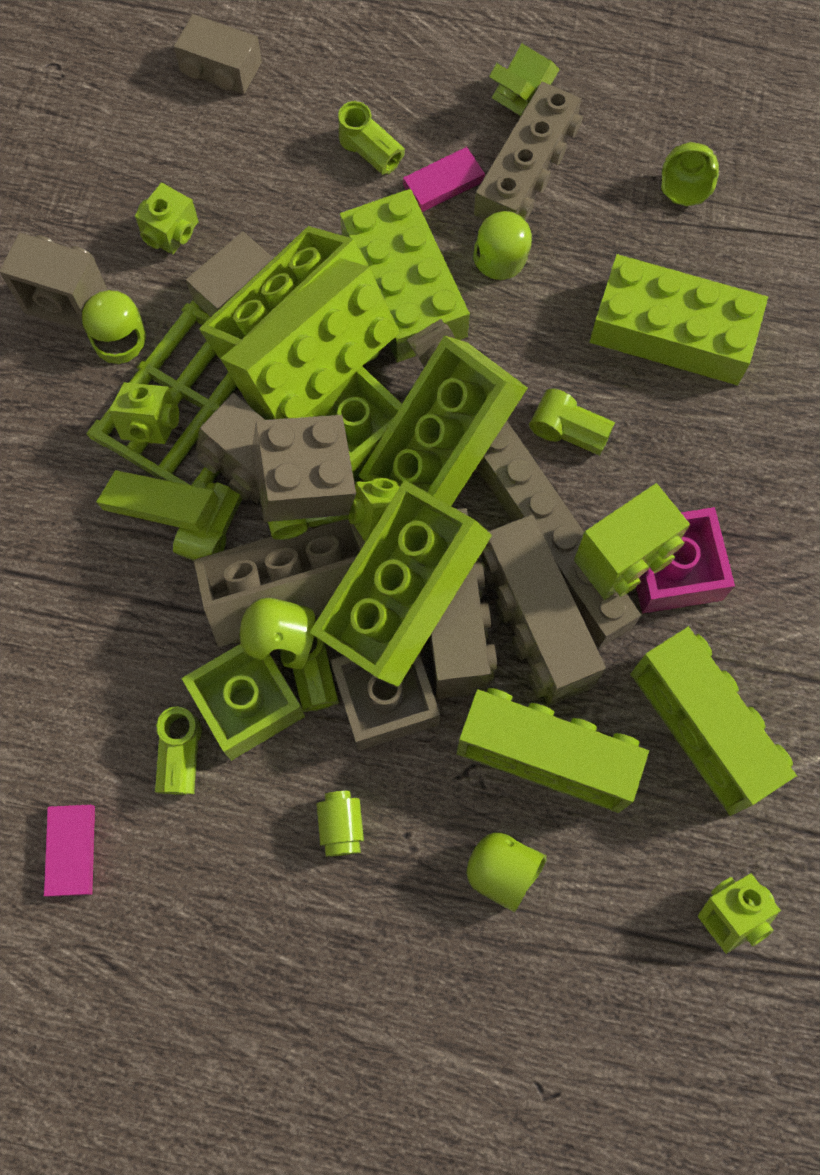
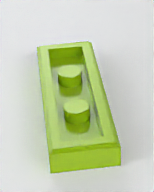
[96,470,219,532]

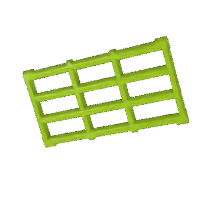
[86,300,237,489]

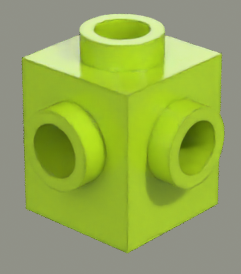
[135,182,199,255]
[109,382,180,444]
[348,478,399,542]
[697,873,781,954]

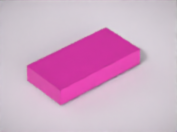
[403,147,485,212]
[44,805,95,897]

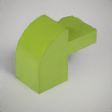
[489,43,560,116]

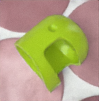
[473,211,532,280]
[82,290,146,364]
[239,598,316,670]
[466,832,547,913]

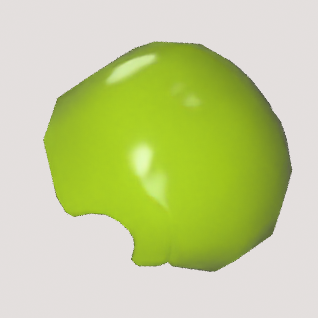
[661,142,719,207]

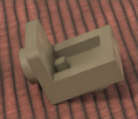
[407,319,455,367]

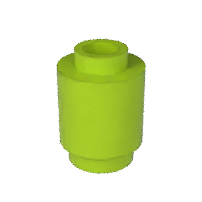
[316,791,364,857]

